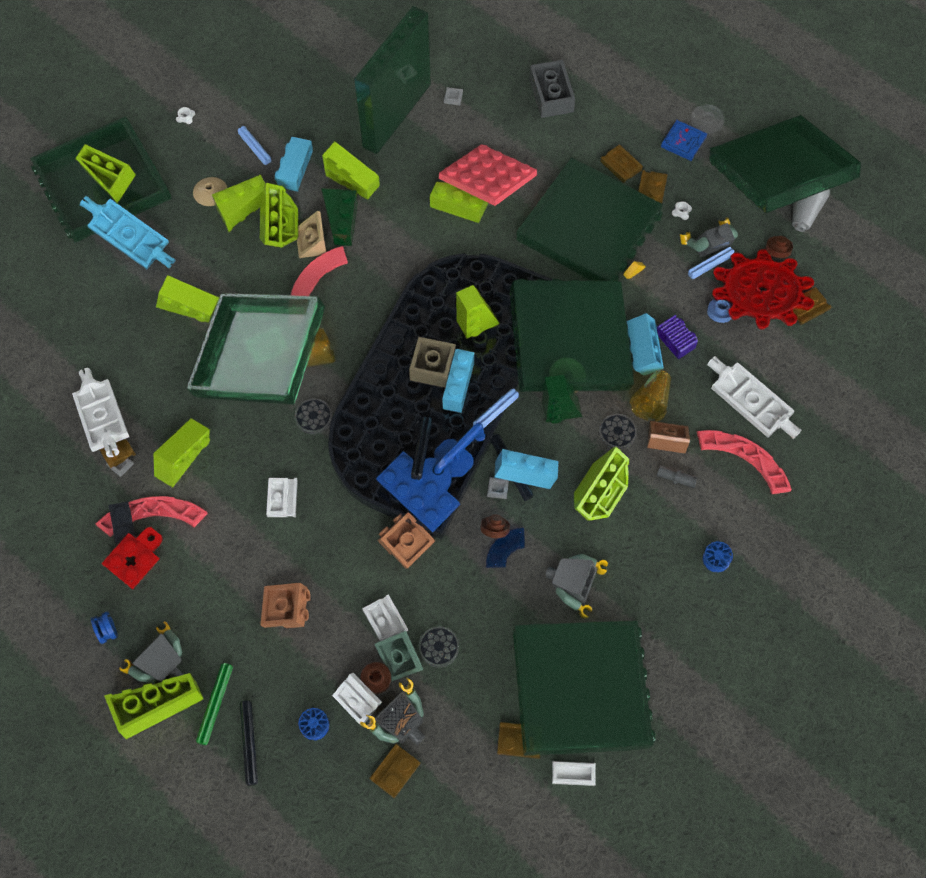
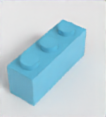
[275,137,313,192]
[627,313,664,375]
[443,349,474,413]
[495,449,558,489]

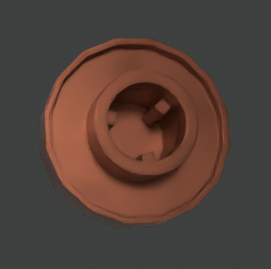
[766,236,793,258]
[480,514,510,538]
[361,662,391,694]

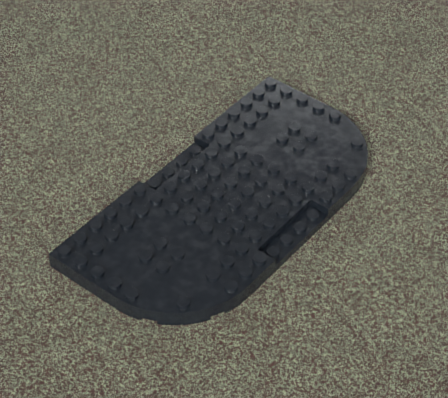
[328,253,568,540]

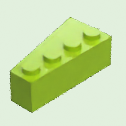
[104,673,204,739]

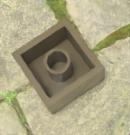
[409,337,456,388]

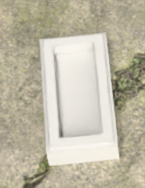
[552,761,596,786]

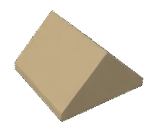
[297,211,326,258]

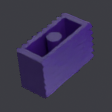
[657,315,698,359]

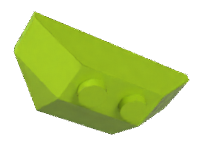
[260,183,298,248]
[574,447,629,521]

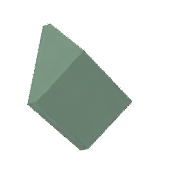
[375,630,423,681]

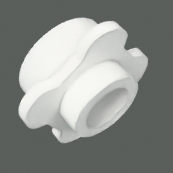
[176,107,195,124]
[672,202,692,220]

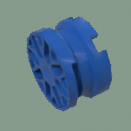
[703,541,733,572]
[91,611,118,644]
[298,708,330,740]

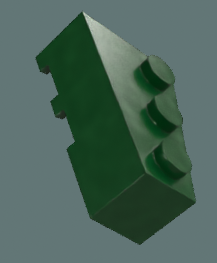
[321,188,358,246]
[542,375,582,424]

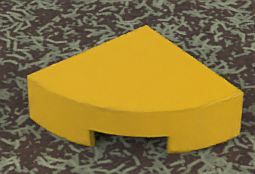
[623,261,646,279]

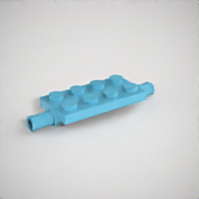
[80,196,175,269]

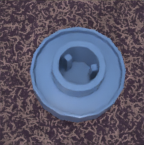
[707,299,733,323]

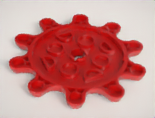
[712,249,815,330]

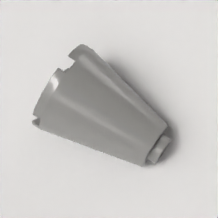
[792,180,830,232]

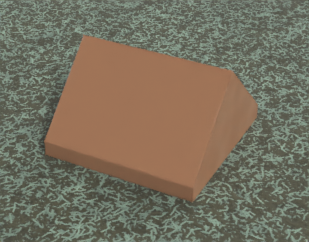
[647,421,690,453]

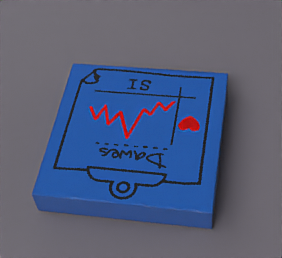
[661,120,707,161]

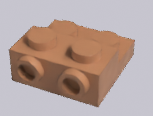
[377,512,435,569]
[261,583,310,628]

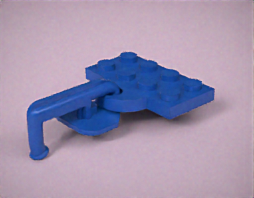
[376,422,485,533]

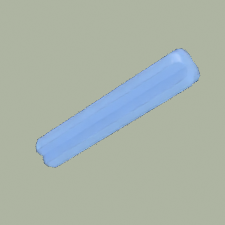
[238,126,272,165]
[688,247,734,279]
[473,389,519,428]

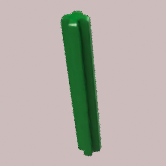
[196,663,233,745]

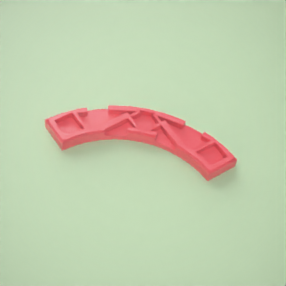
[289,246,348,326]
[697,430,792,494]
[95,496,208,537]

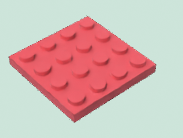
[439,144,537,206]

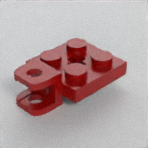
[101,527,162,589]

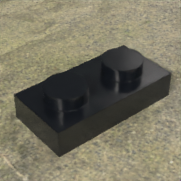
[108,501,136,544]

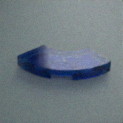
[486,528,525,568]

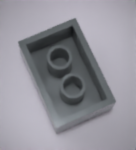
[529,60,575,118]

